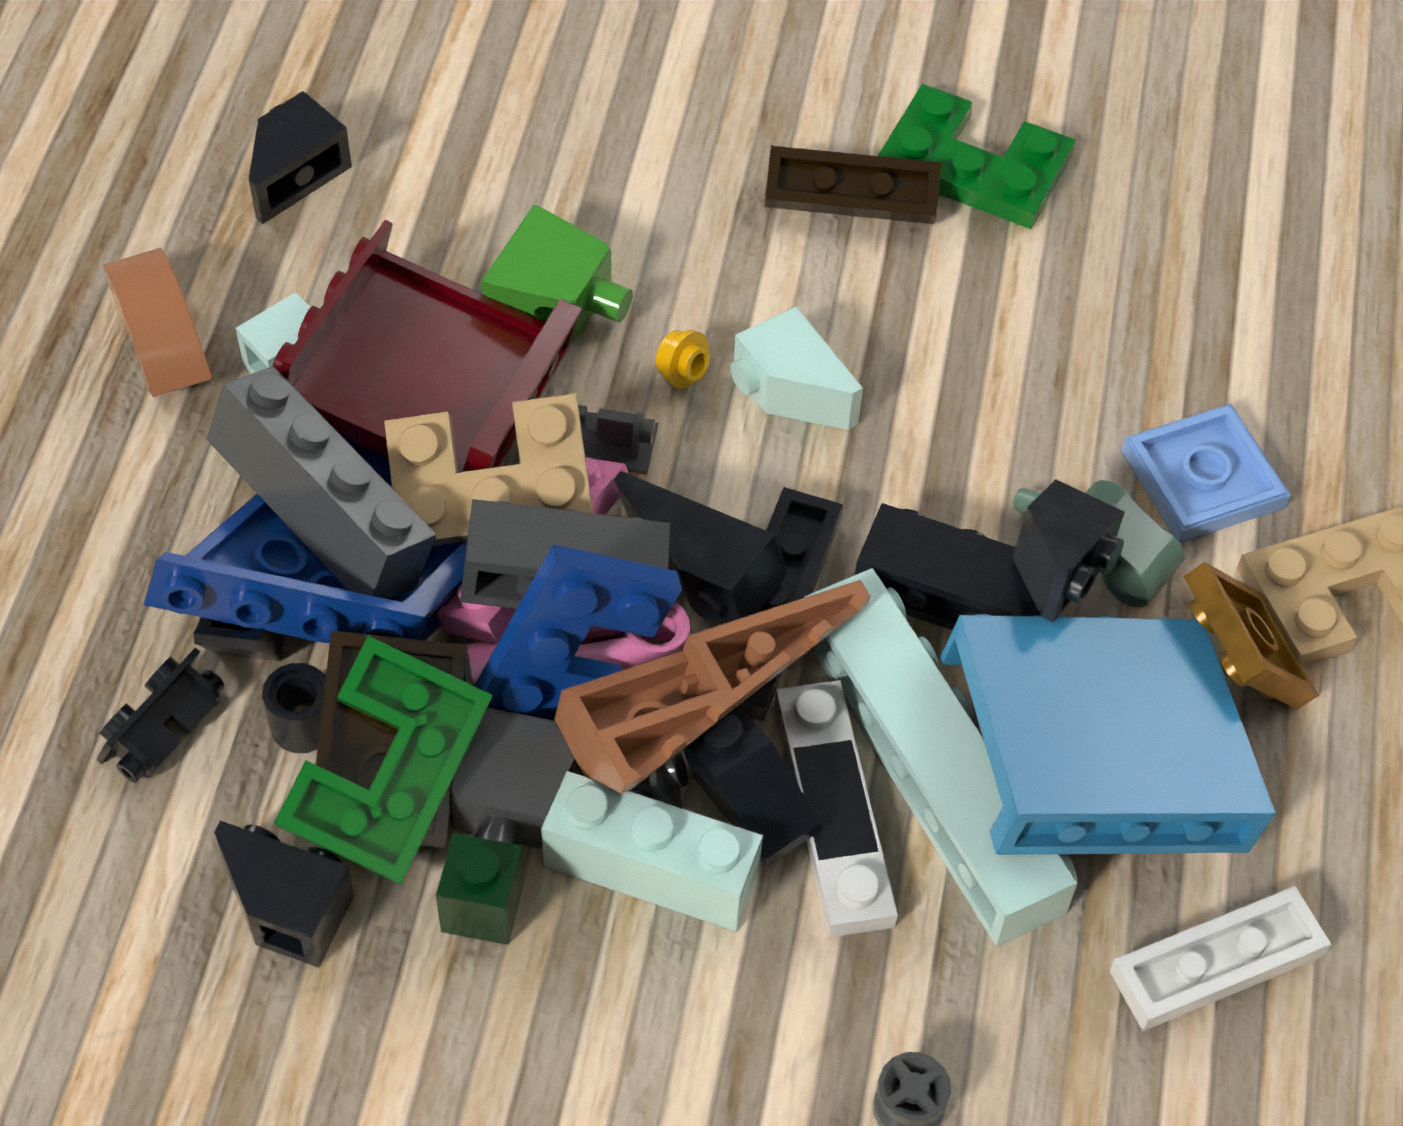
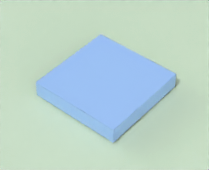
[1121,404,1291,543]

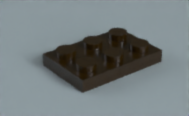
[316,631,467,850]

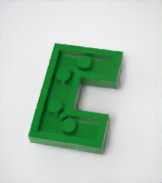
[878,84,1076,229]
[274,636,493,885]

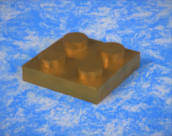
[1183,562,1319,709]

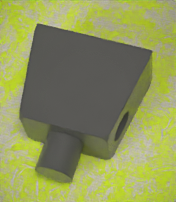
[451,707,584,849]

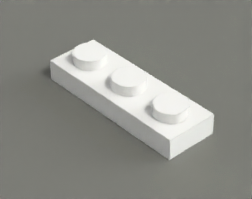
[1109,886,1332,1031]

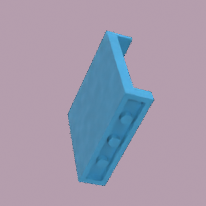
[940,614,1276,855]

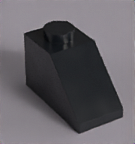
[248,91,352,224]
[683,705,823,867]

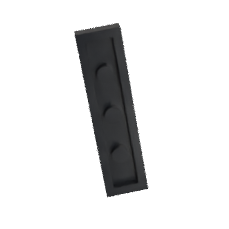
[740,487,843,722]

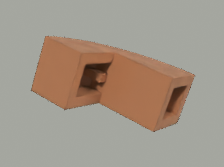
[103,248,212,397]

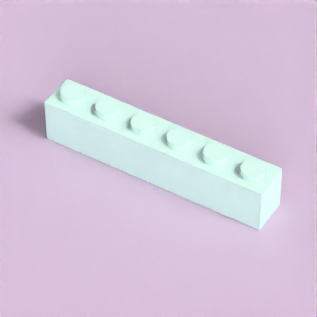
[804,568,1077,947]

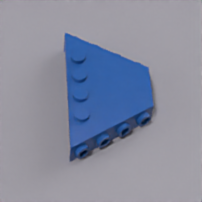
[143,437,467,644]

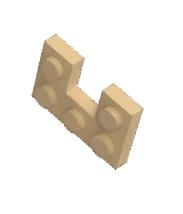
[384,393,593,546]
[1237,506,1403,667]

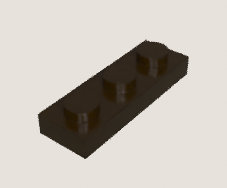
[765,145,941,224]

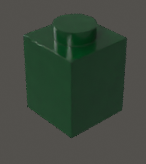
[436,833,524,945]

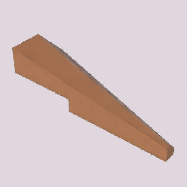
[554,580,871,794]

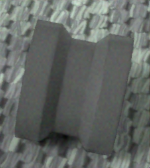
[873,1052,951,1126]

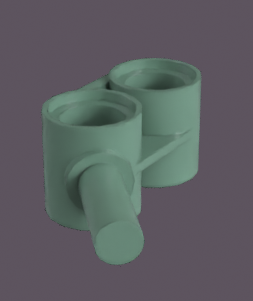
[1013,480,1185,608]

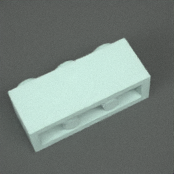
[541,771,763,932]

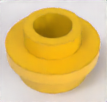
[655,329,710,389]

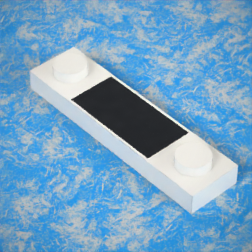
[775,680,898,938]

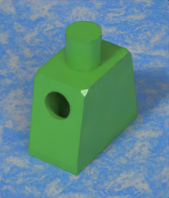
[481,205,633,339]

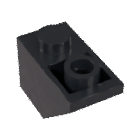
[1013,479,1125,622]
[214,820,354,968]

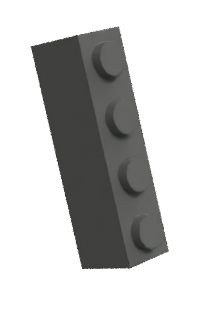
[206,366,437,600]

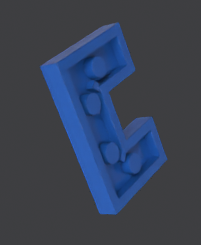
[474,544,682,721]

